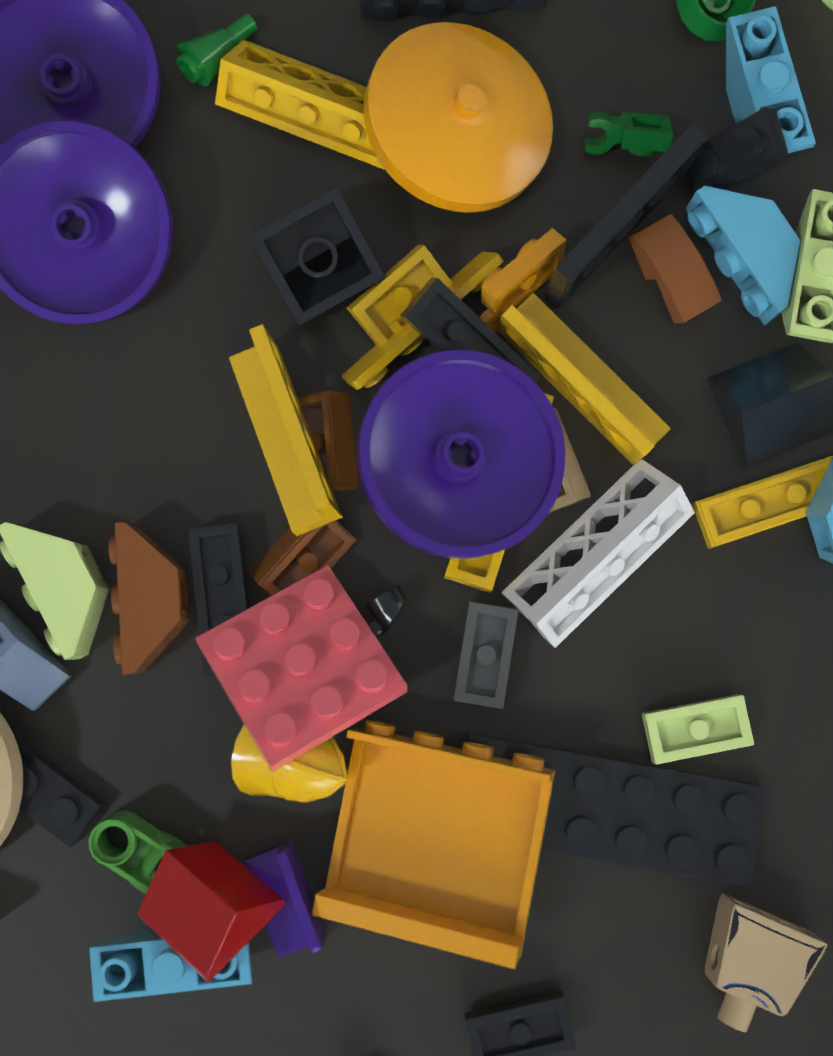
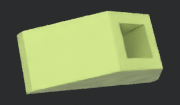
[782,189,833,343]
[0,522,110,660]

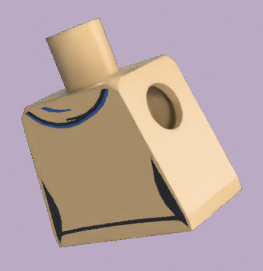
[705,893,827,1032]

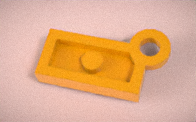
[479,228,566,333]

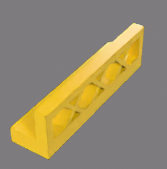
[215,40,385,170]
[498,293,671,465]
[229,324,343,536]

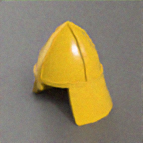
[231,724,348,803]

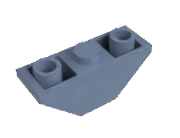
[0,599,72,711]

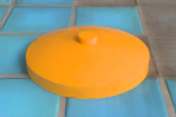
[363,22,553,213]

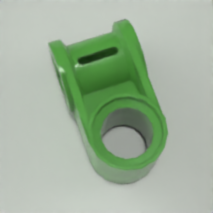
[89,810,187,894]

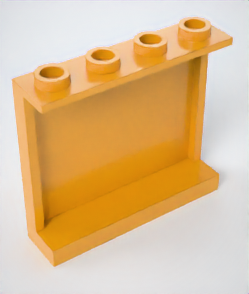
[312,720,556,969]

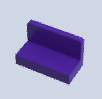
[243,840,327,958]

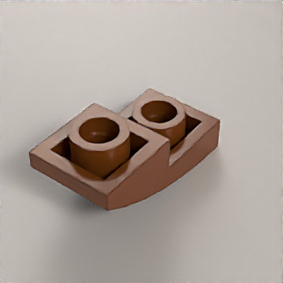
[628,214,722,323]

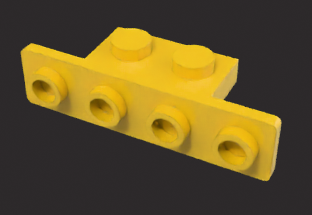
[341,245,503,390]

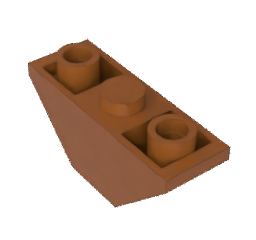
[109,522,191,675]

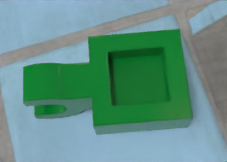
[585,112,673,156]

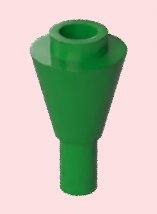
[176,13,257,87]

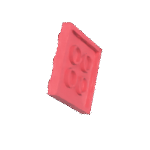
[195,565,407,772]

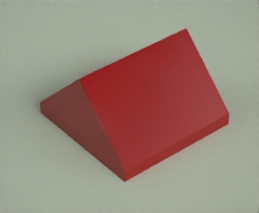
[137,841,285,983]

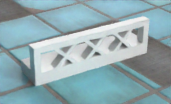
[501,459,695,648]

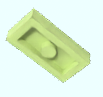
[641,694,754,764]

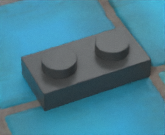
[453,602,518,709]

